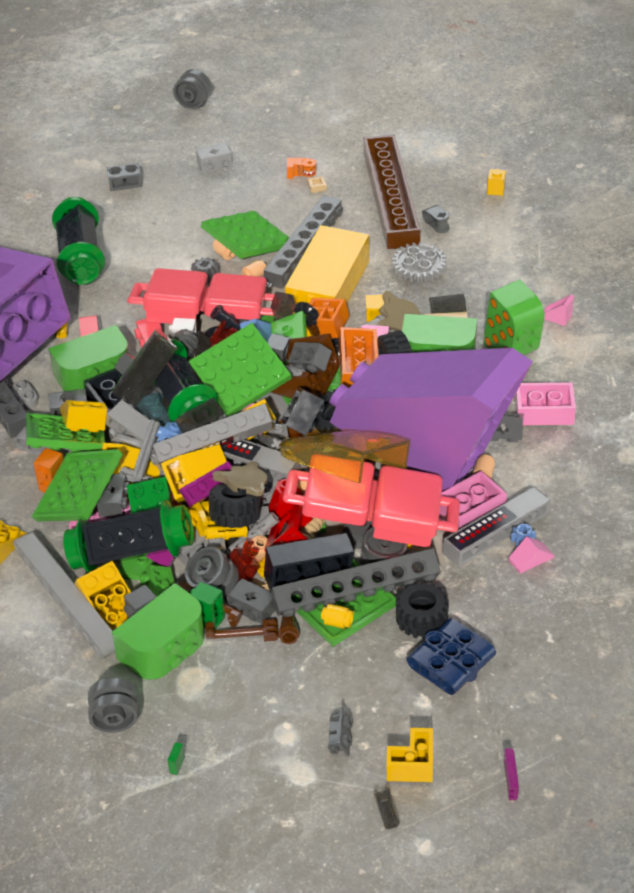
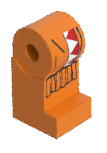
[287,158,316,179]

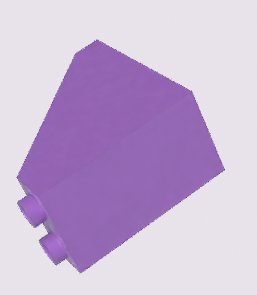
[329,348,533,492]

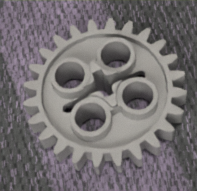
[392,242,447,283]

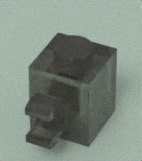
[271,291,296,322]

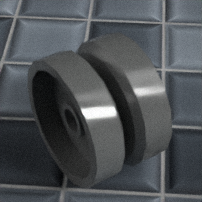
[173,69,212,109]
[360,527,408,577]
[185,546,239,598]
[88,678,138,733]

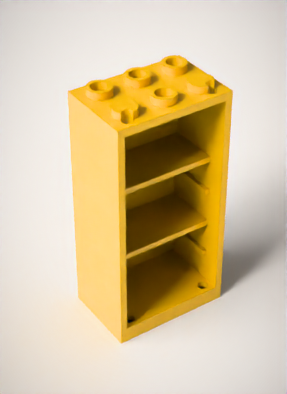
[285,225,369,314]

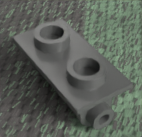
[328,707,353,756]

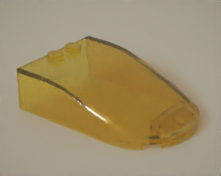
[280,431,410,484]

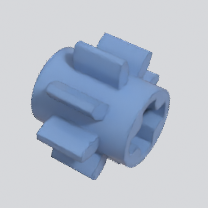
[511,524,536,547]

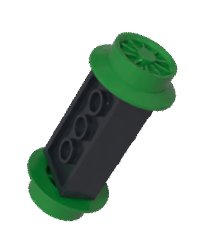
[52,197,105,285]
[138,336,219,431]
[63,500,194,573]

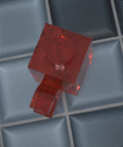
[228,540,261,582]

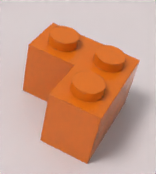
[309,298,350,338]
[33,448,63,493]

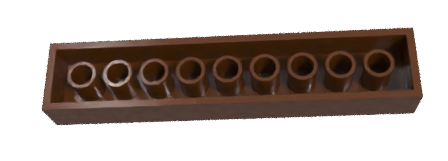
[363,135,421,249]

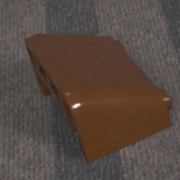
[271,334,339,399]

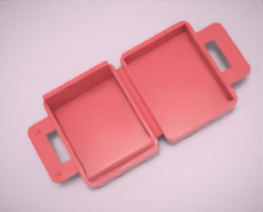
[127,268,283,324]
[283,454,460,547]

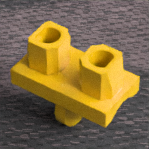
[188,501,217,537]

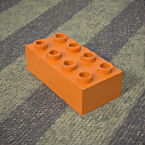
[339,327,379,388]

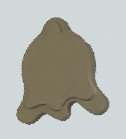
[376,291,421,331]
[213,462,267,496]

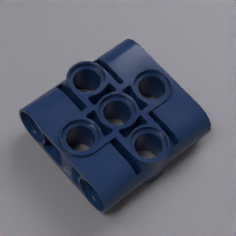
[406,618,496,695]

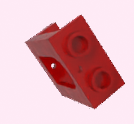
[264,505,313,552]

